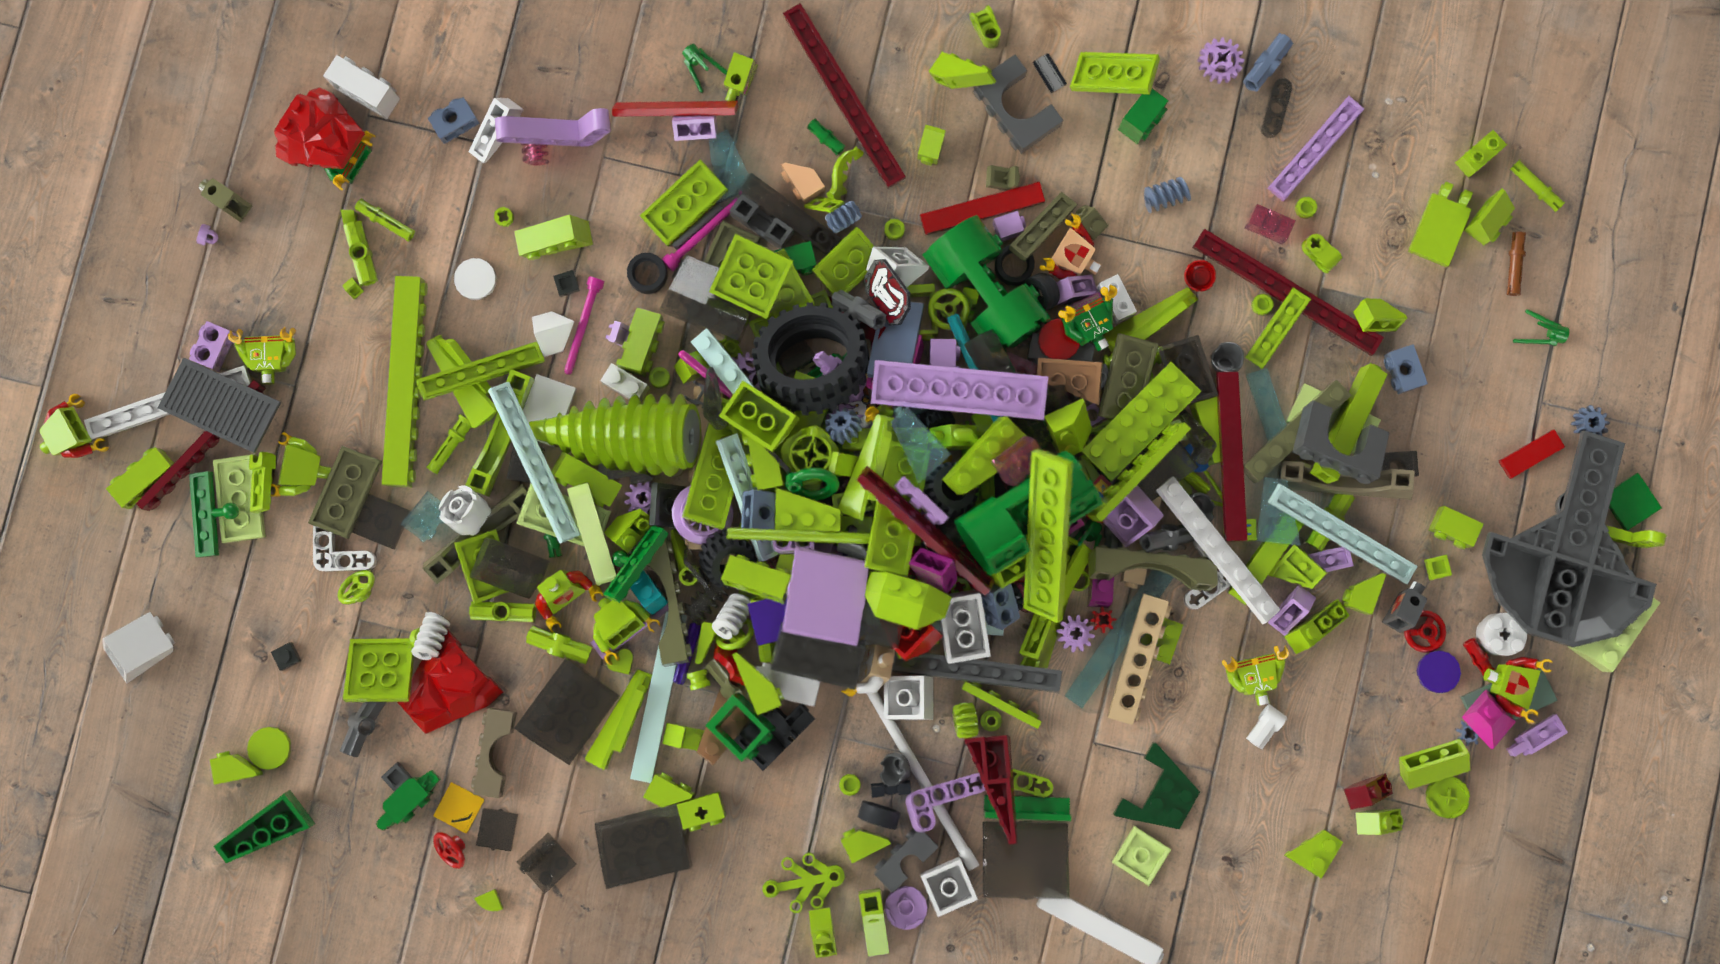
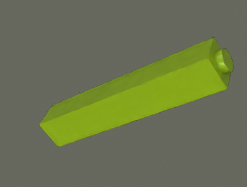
[1310,363,1388,484]

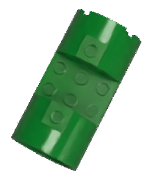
[922,215,1051,358]
[955,450,1103,575]

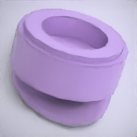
[196,224,218,246]

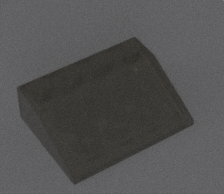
[660,255,753,344]
[514,658,620,765]
[595,803,693,889]

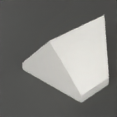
[532,311,574,357]

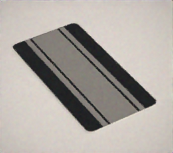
[1033,53,1067,93]

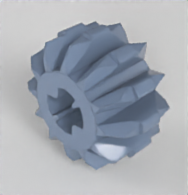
[825,201,862,233]
[1570,405,1610,436]
[825,407,862,445]

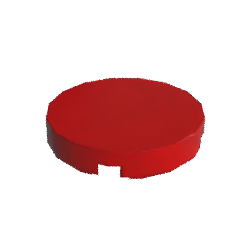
[1038,319,1080,360]

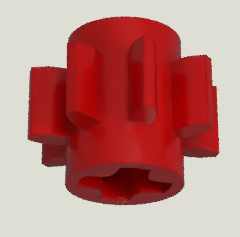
[1089,607,1116,634]

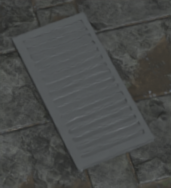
[158,358,281,453]

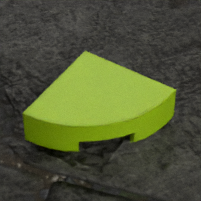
[474,889,504,911]

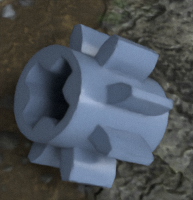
[1455,721,1478,746]

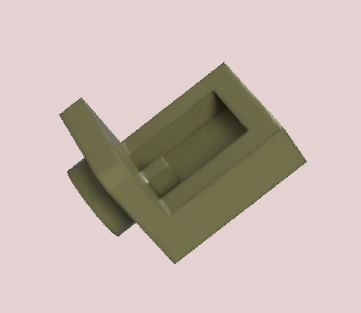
[986,165,1020,191]
[1071,205,1109,240]

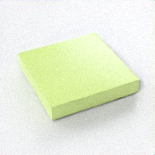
[1112,826,1172,886]

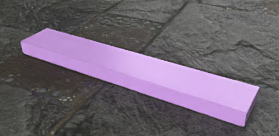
[1267,96,1364,202]

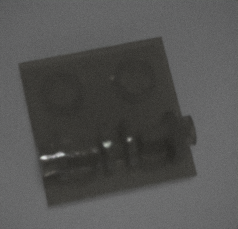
[517,832,577,894]

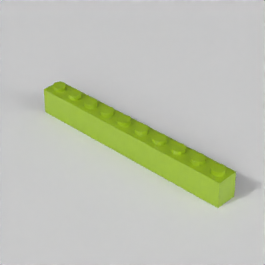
[382,276,428,487]

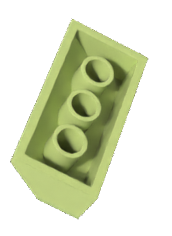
[1568,598,1660,672]

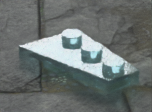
[709,130,754,204]
[891,407,951,484]
[1257,477,1301,546]

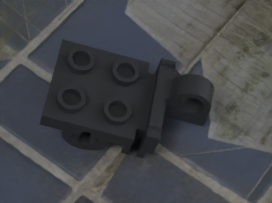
[734,704,816,771]

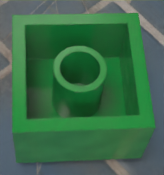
[1118,88,1169,144]

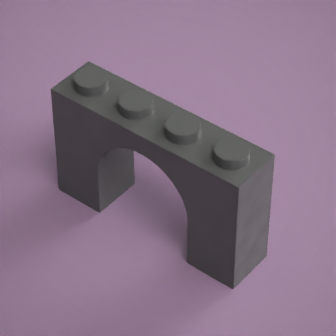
[973,54,1064,154]
[1293,400,1390,484]

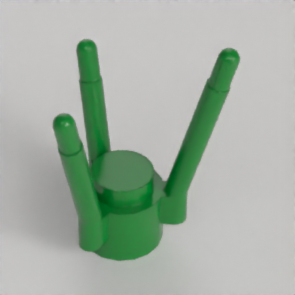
[682,43,728,93]
[1513,309,1570,346]
[1073,519,1103,549]

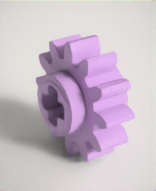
[624,480,651,515]
[1056,615,1095,652]

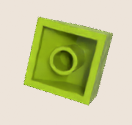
[1464,188,1515,245]
[1044,398,1092,456]

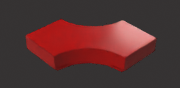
[713,641,745,686]

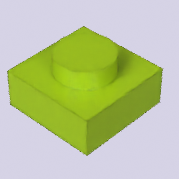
[1424,555,1452,580]

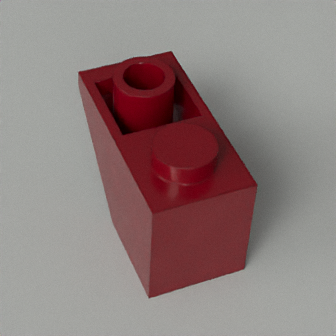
[1344,773,1393,810]

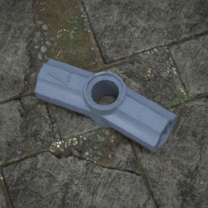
[1243,33,1293,92]

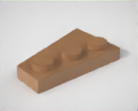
[1037,358,1103,405]
[697,689,750,766]

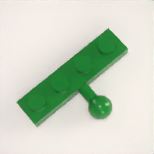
[189,471,239,558]
[603,526,669,603]

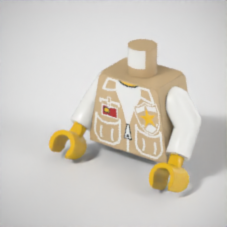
[841,634,895,697]

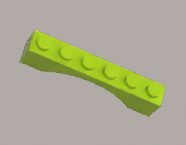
[465,369,534,497]

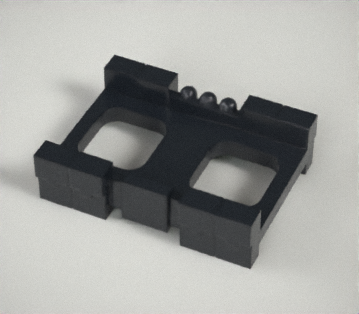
[871,780,912,798]

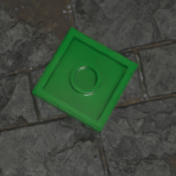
[1609,473,1662,531]

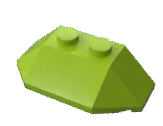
[865,572,952,630]

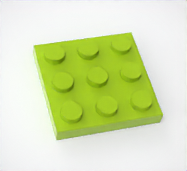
[709,234,793,319]
[343,638,414,702]

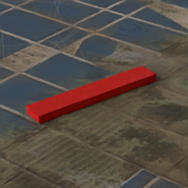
[612,101,739,117]
[920,182,1045,235]

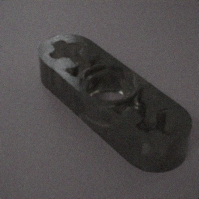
[1261,78,1292,138]

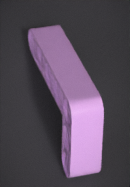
[495,108,611,147]

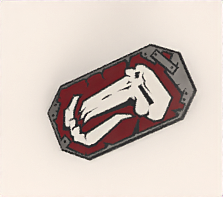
[864,259,911,326]

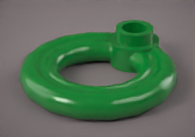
[786,468,840,501]

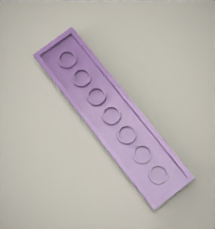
[871,360,1048,420]

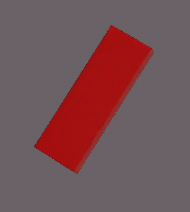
[1498,429,1565,479]

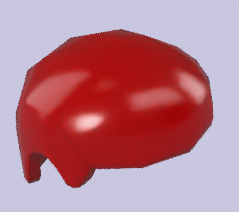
[1184,260,1216,292]

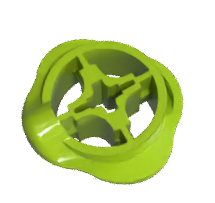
[781,425,840,485]

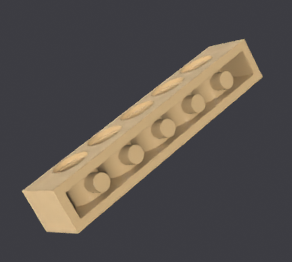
[1107,593,1171,725]

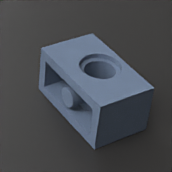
[428,97,480,144]
[1384,344,1428,394]
[741,490,776,530]

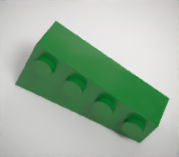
[213,790,316,864]

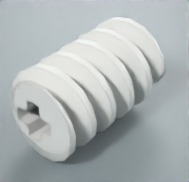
[712,593,751,640]
[411,612,450,660]

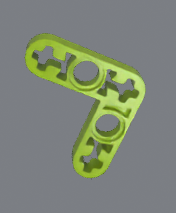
[1606,525,1667,548]

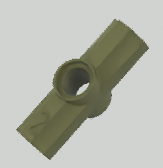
[705,659,753,716]

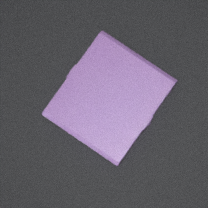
[783,547,869,646]

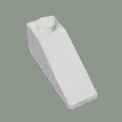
[469,98,523,163]

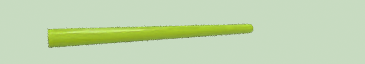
[727,528,921,546]

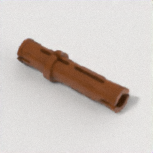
[1506,232,1526,296]

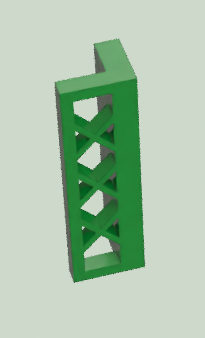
[983,795,1071,821]

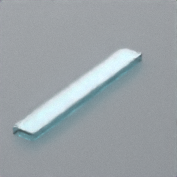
[1064,569,1174,708]

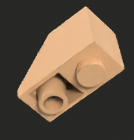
[781,163,825,204]

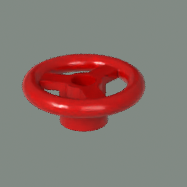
[1404,610,1446,653]
[433,832,465,869]

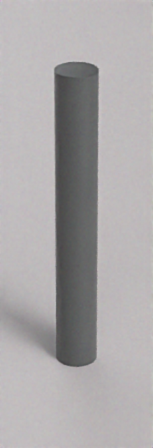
[672,203,723,250]

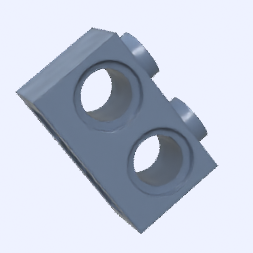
[979,584,1020,630]

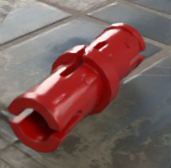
[1463,638,1495,677]

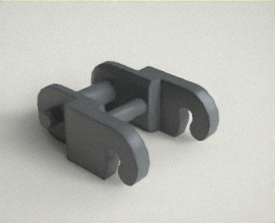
[684,380,716,409]

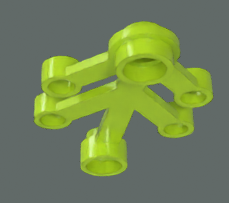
[762,852,845,913]

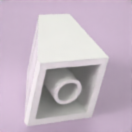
[103,612,175,684]

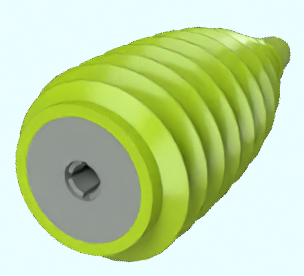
[529,394,701,477]

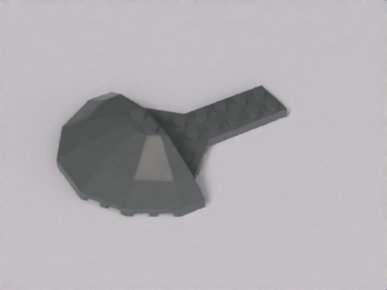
[1482,430,1657,648]

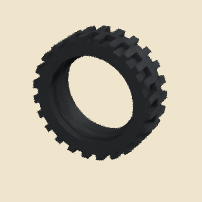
[752,302,870,416]

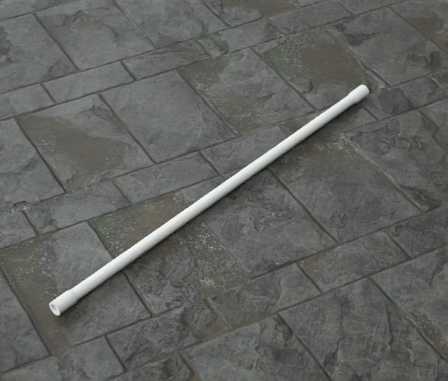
[779,541,979,871]

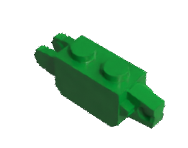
[376,770,441,830]

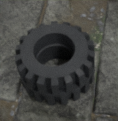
[923,462,979,520]
[698,530,757,589]

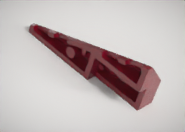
[964,735,1018,844]

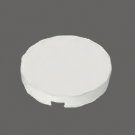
[454,258,497,300]

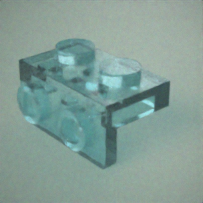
[401,491,444,543]

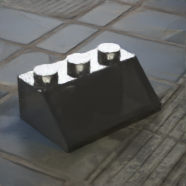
[1158,335,1218,406]
[469,537,550,599]

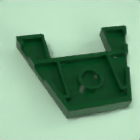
[1113,742,1200,830]

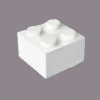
[920,857,978,917]

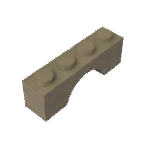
[471,708,517,798]

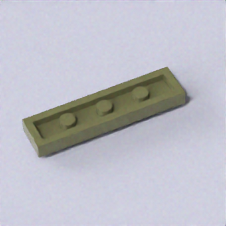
[1009,192,1077,262]

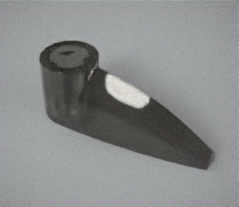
[703,367,729,430]
[1179,409,1217,465]

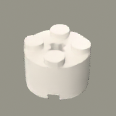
[439,486,491,536]
[1476,613,1527,656]

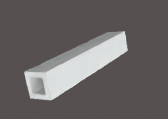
[1036,885,1164,964]

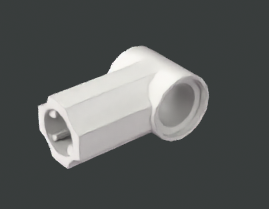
[1246,704,1287,750]

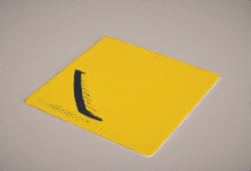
[433,782,484,833]

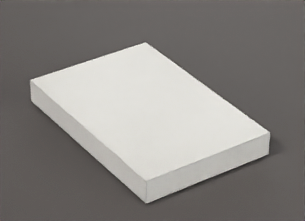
[523,374,577,447]

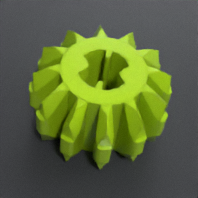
[953,702,979,739]

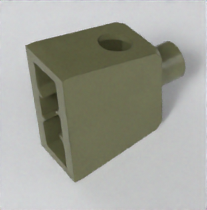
[199,178,252,223]

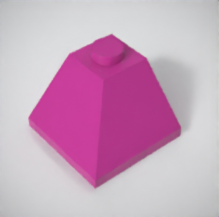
[1462,690,1516,749]

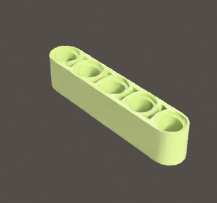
[567,483,616,586]

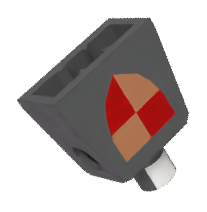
[1382,582,1427,633]

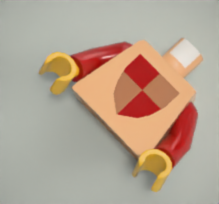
[1039,214,1102,279]

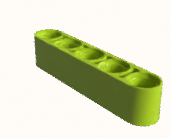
[1228,512,1304,605]

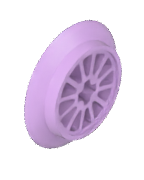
[672,485,733,544]

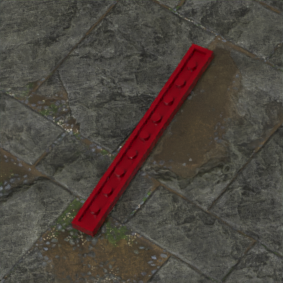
[783,3,906,189]
[1192,229,1384,356]

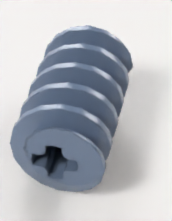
[1144,177,1191,213]

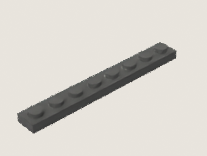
[892,652,1062,693]

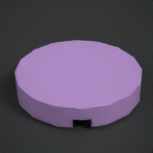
[885,885,927,930]

